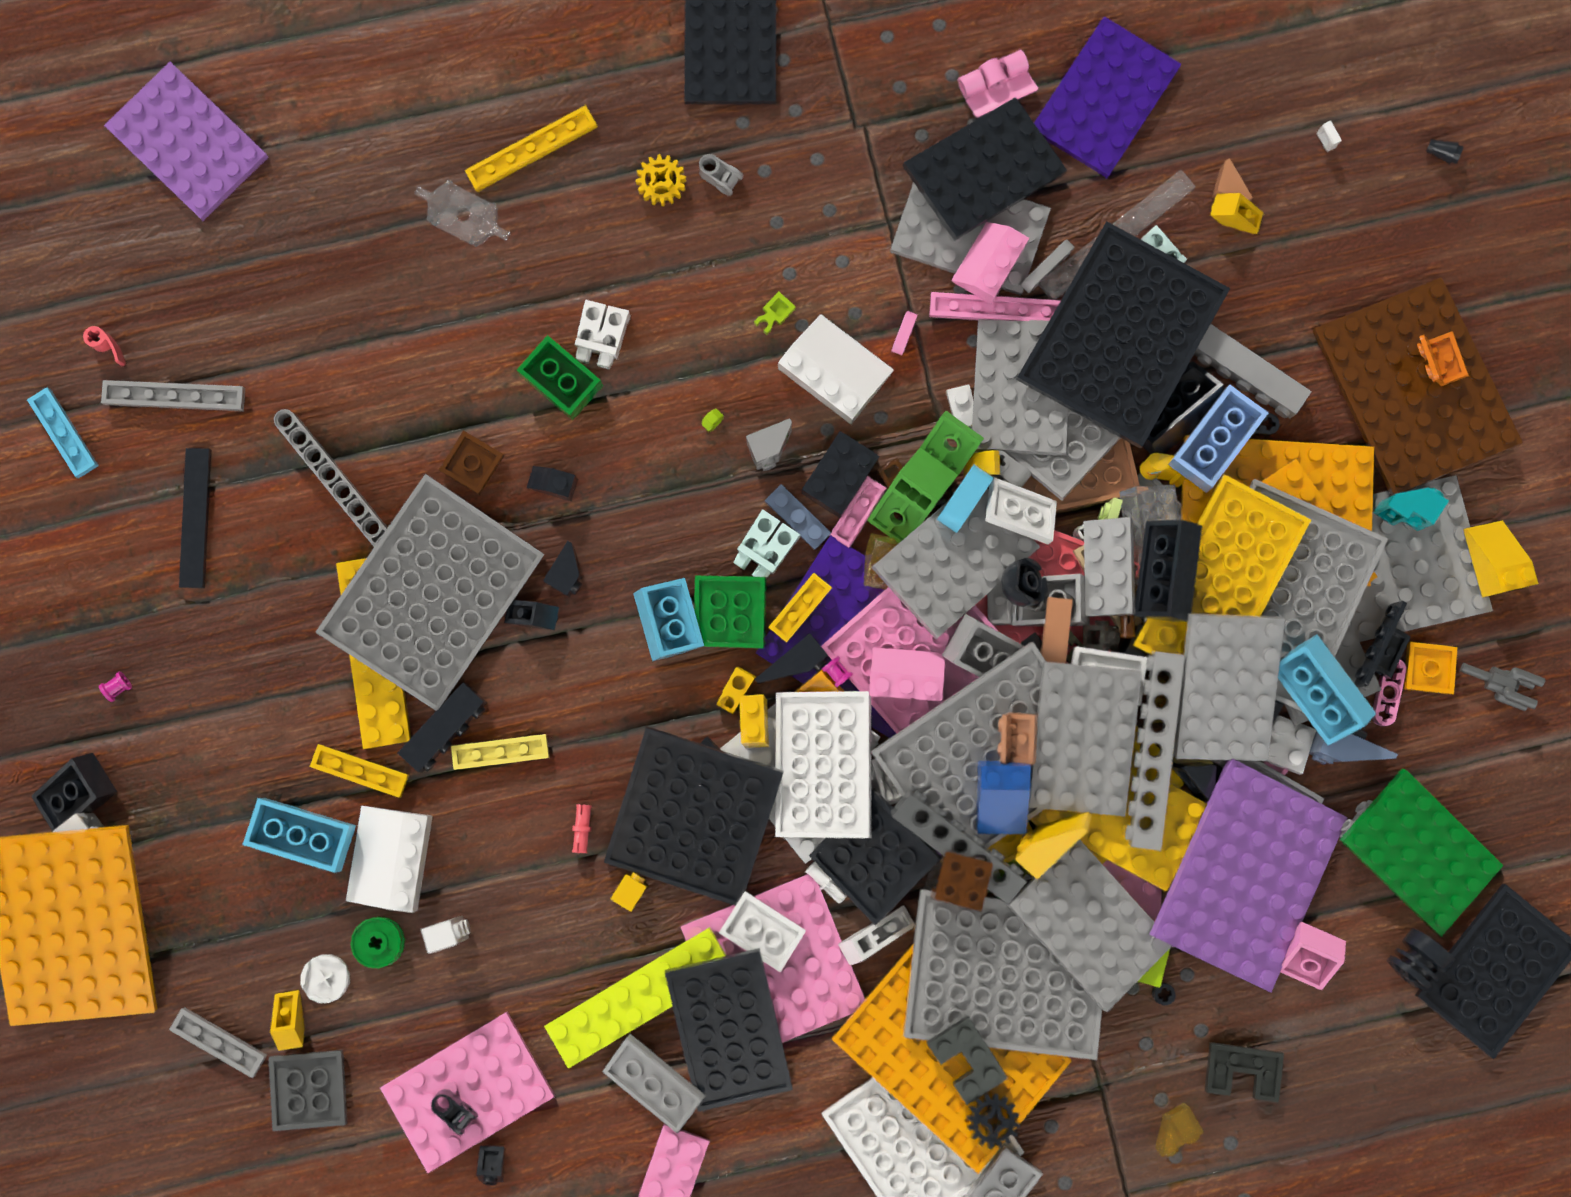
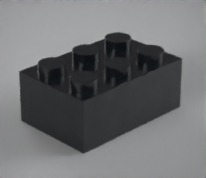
[801,431,880,518]

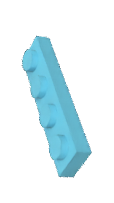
[27,387,98,478]

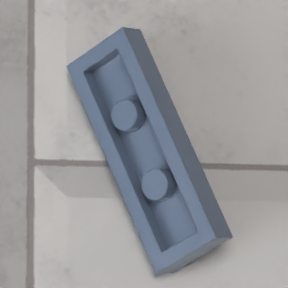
[765,484,831,550]

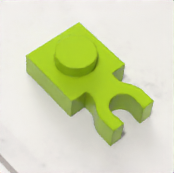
[754,291,796,335]

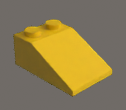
[1463,520,1538,597]
[1015,812,1092,879]

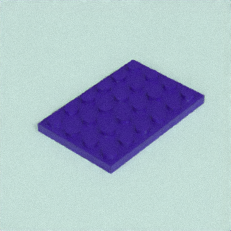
[1034,16,1181,178]

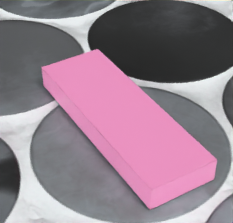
[830,476,887,548]

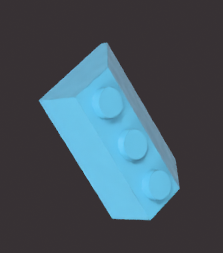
[633,578,704,661]

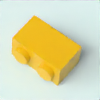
[739,694,769,748]

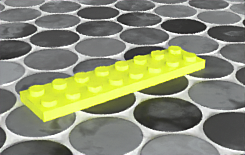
[544,927,727,1069]

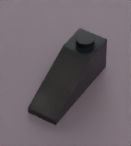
[755,633,828,684]

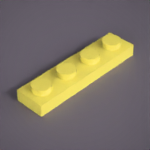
[451,734,550,770]

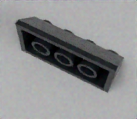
[1143,360,1225,454]
[1134,520,1202,622]

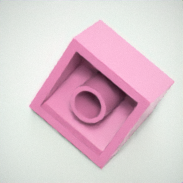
[1280,922,1346,990]

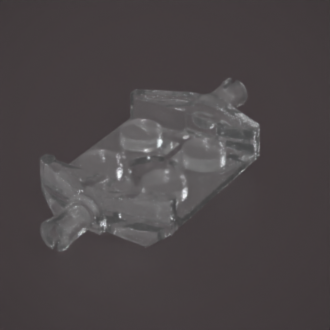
[415,180,510,247]

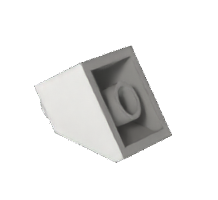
[746,419,792,471]

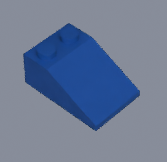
[977,761,1030,834]

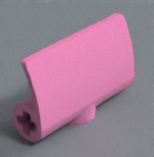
[958,50,1038,118]

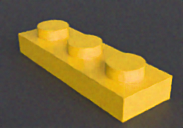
[768,573,832,643]

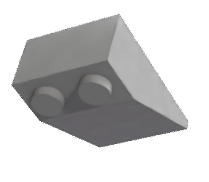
[1012,574,1090,627]
[942,614,1024,677]

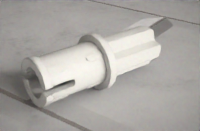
[805,862,847,903]

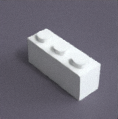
[421,916,471,954]

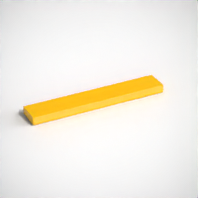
[465,105,597,192]

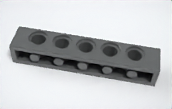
[891,789,1027,905]

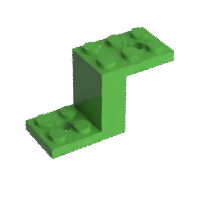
[867,411,984,543]

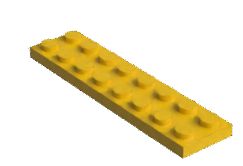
[336,558,411,749]

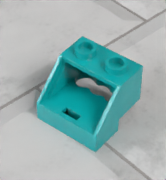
[1373,488,1449,531]

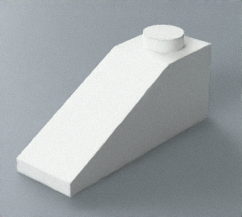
[838,905,916,965]

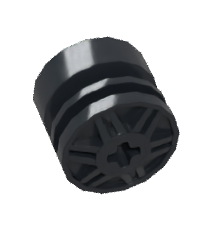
[1387,928,1455,993]

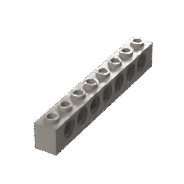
[1125,651,1185,851]

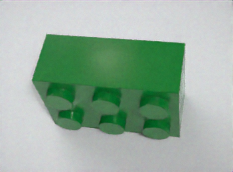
[517,335,603,421]

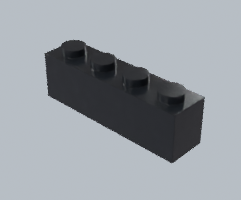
[398,683,487,773]

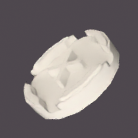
[301,954,350,1003]

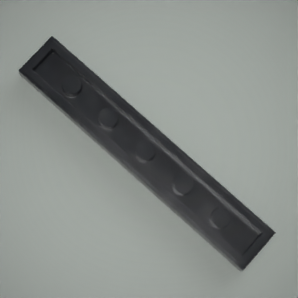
[179,448,212,589]

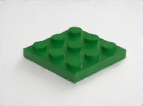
[694,575,766,648]

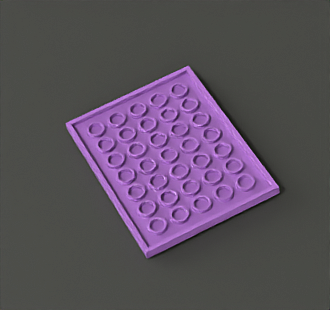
[1149,759,1348,992]

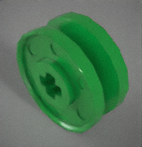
[350,917,405,969]

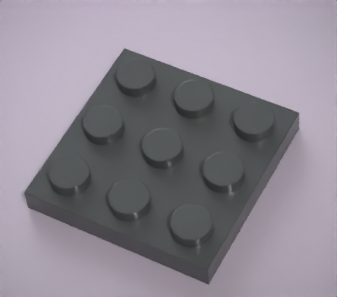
[269,1050,348,1131]

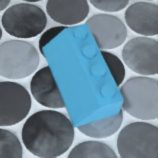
[1278,635,1376,745]

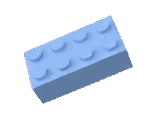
[1168,385,1268,493]

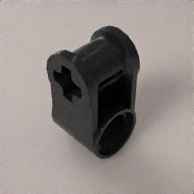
[431,1089,478,1136]

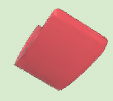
[83,326,126,367]

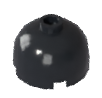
[1001,557,1048,607]

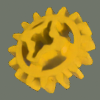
[636,154,686,206]

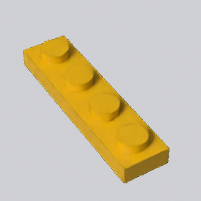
[310,744,409,798]

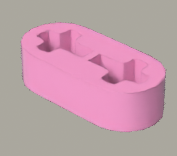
[892,311,918,355]

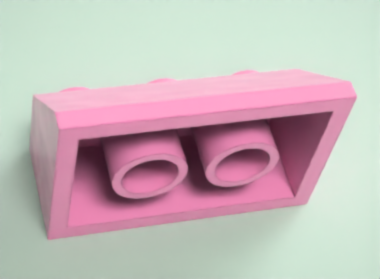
[951,222,1029,304]
[869,648,945,701]

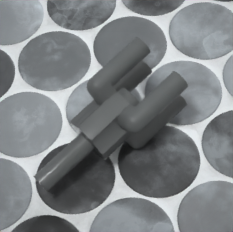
[1460,663,1545,711]

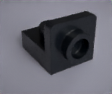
[476,1146,505,1186]

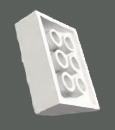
[778,314,894,424]
[346,806,433,913]

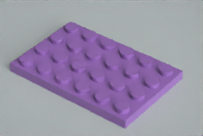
[104,62,268,221]

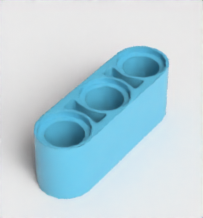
[937,464,994,533]

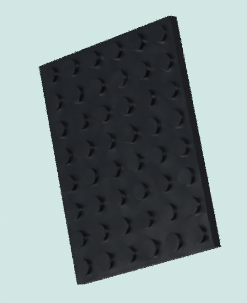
[1016,221,1230,449]

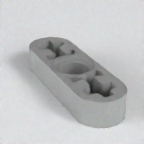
[1021,239,1075,293]

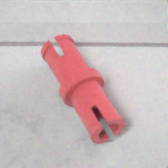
[572,804,592,854]

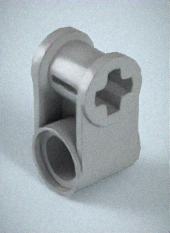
[699,154,744,196]
[993,450,1032,488]

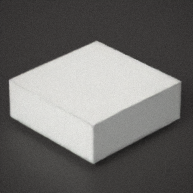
[1317,121,1342,152]

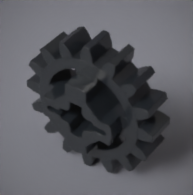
[966,1093,1020,1149]

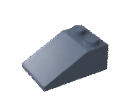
[1309,730,1398,764]

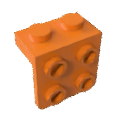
[1417,331,1469,386]

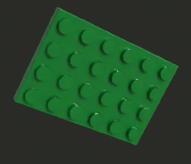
[1339,769,1504,937]

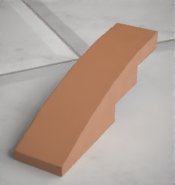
[1040,597,1072,663]

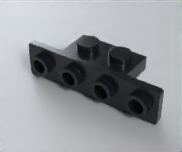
[1354,601,1411,687]

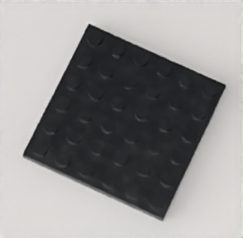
[604,726,784,906]

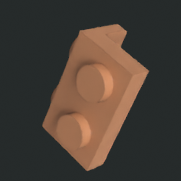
[997,712,1038,764]

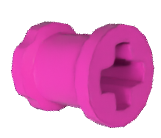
[822,656,853,688]
[99,671,132,702]

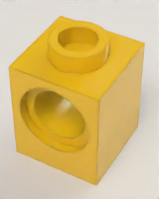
[611,872,648,912]

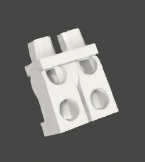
[575,300,631,369]

